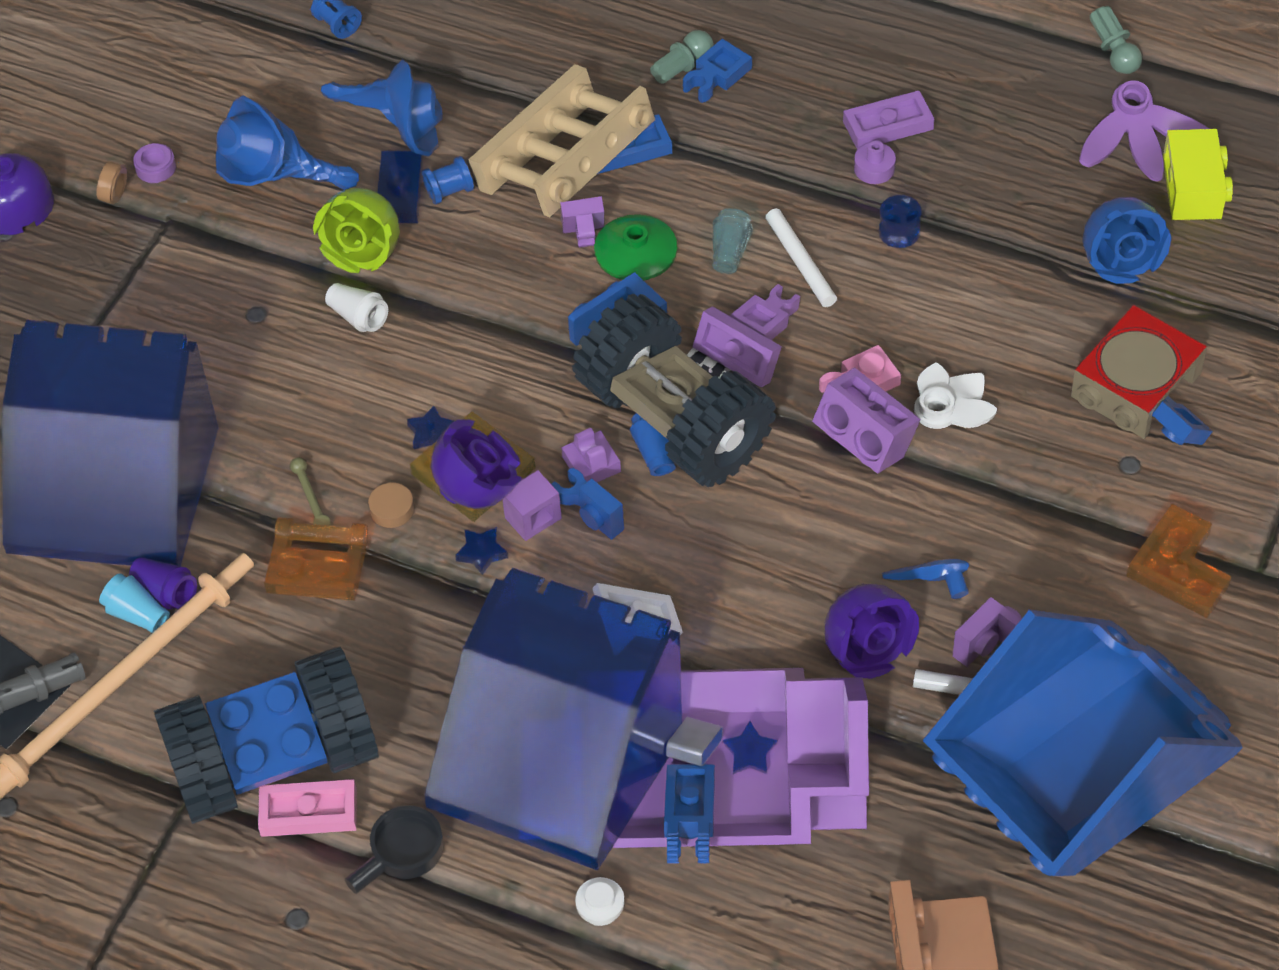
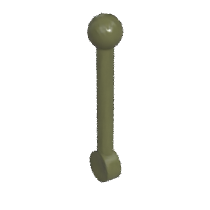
[290,457,331,534]

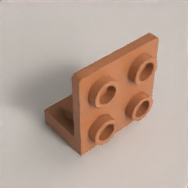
[888,880,999,970]

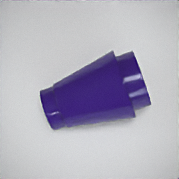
[129,557,197,609]

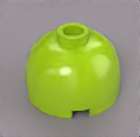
[313,188,400,273]

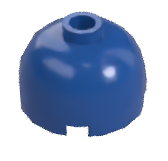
[1082,197,1171,284]

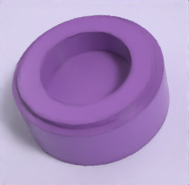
[133,143,176,183]

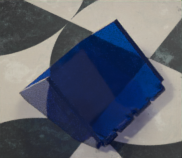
[2,320,219,566]
[425,568,682,871]

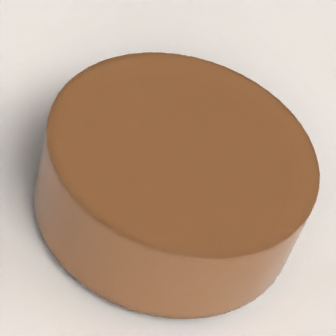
[97,161,127,204]
[368,483,414,528]

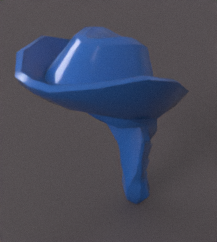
[321,59,443,156]
[215,95,359,190]

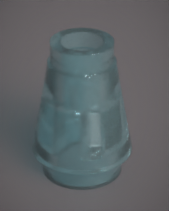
[712,209,753,274]

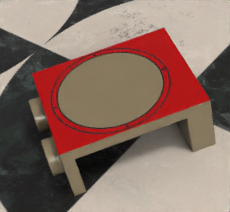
[1071,305,1207,439]

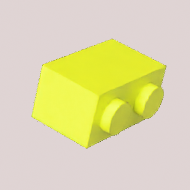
[1163,129,1233,220]

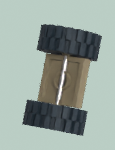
[572,294,776,487]

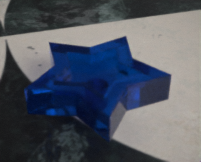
[407,406,455,450]
[455,527,508,575]
[722,721,778,774]

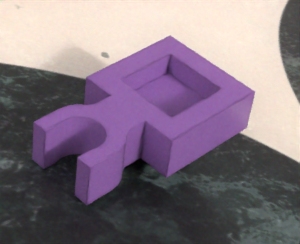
[730,284,800,340]

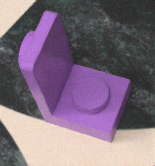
[953,597,1022,667]

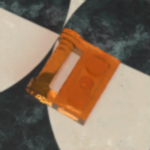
[264,517,368,601]

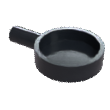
[345,805,444,894]

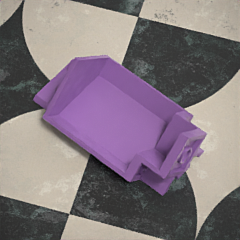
[521,668,869,849]

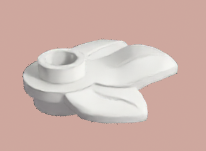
[914,363,997,429]

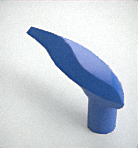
[882,559,970,599]

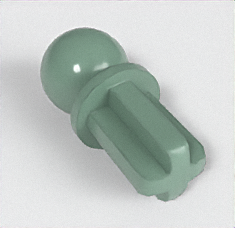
[1090,6,1142,74]
[650,30,714,84]

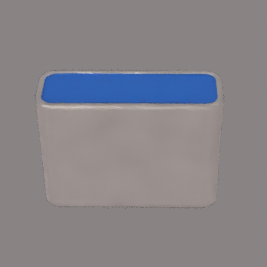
[666,717,723,766]

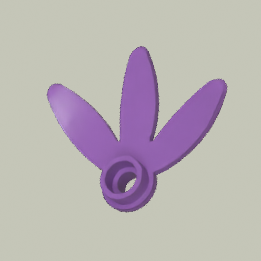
[1079,81,1221,181]

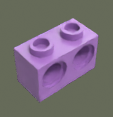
[812,368,921,474]

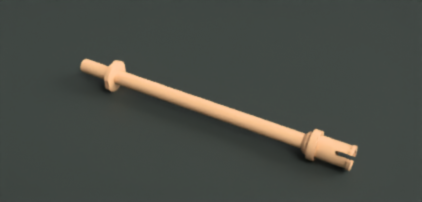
[0,553,254,800]

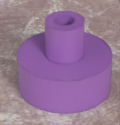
[854,141,896,184]

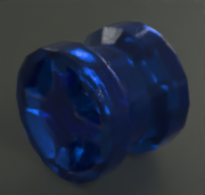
[879,195,922,248]

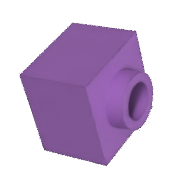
[503,470,562,541]

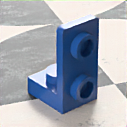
[568,272,667,346]

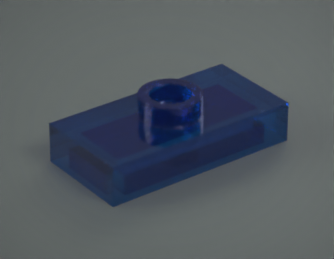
[377,151,424,223]

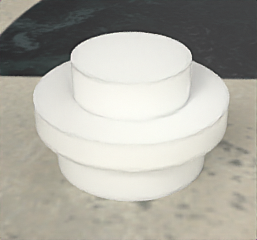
[575,877,625,926]

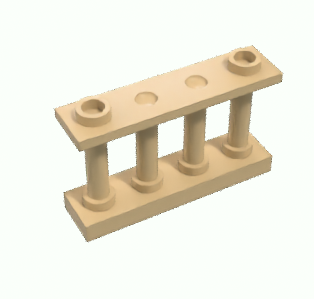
[468,64,655,218]

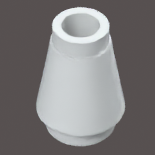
[325,283,388,332]

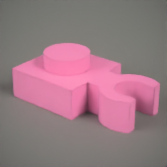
[819,345,901,393]

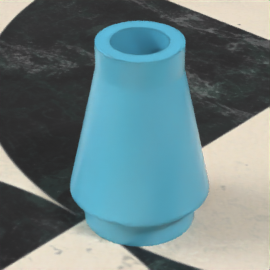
[99,573,170,633]

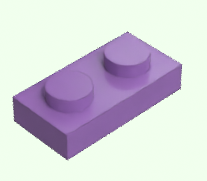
[843,91,934,150]
[693,306,782,387]

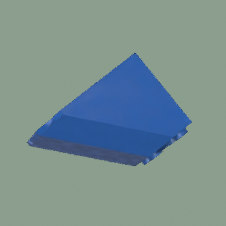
[923,609,1243,876]

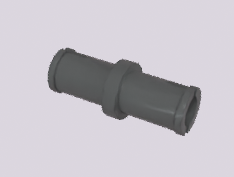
[0,652,86,714]

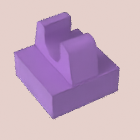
[560,196,604,248]
[561,428,621,482]

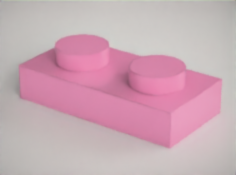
[258,779,357,837]

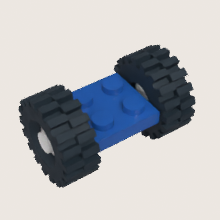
[153,646,379,824]

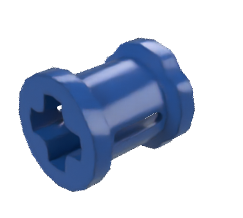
[310,0,362,39]
[422,156,474,205]

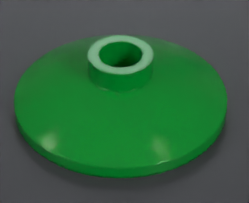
[594,214,677,281]

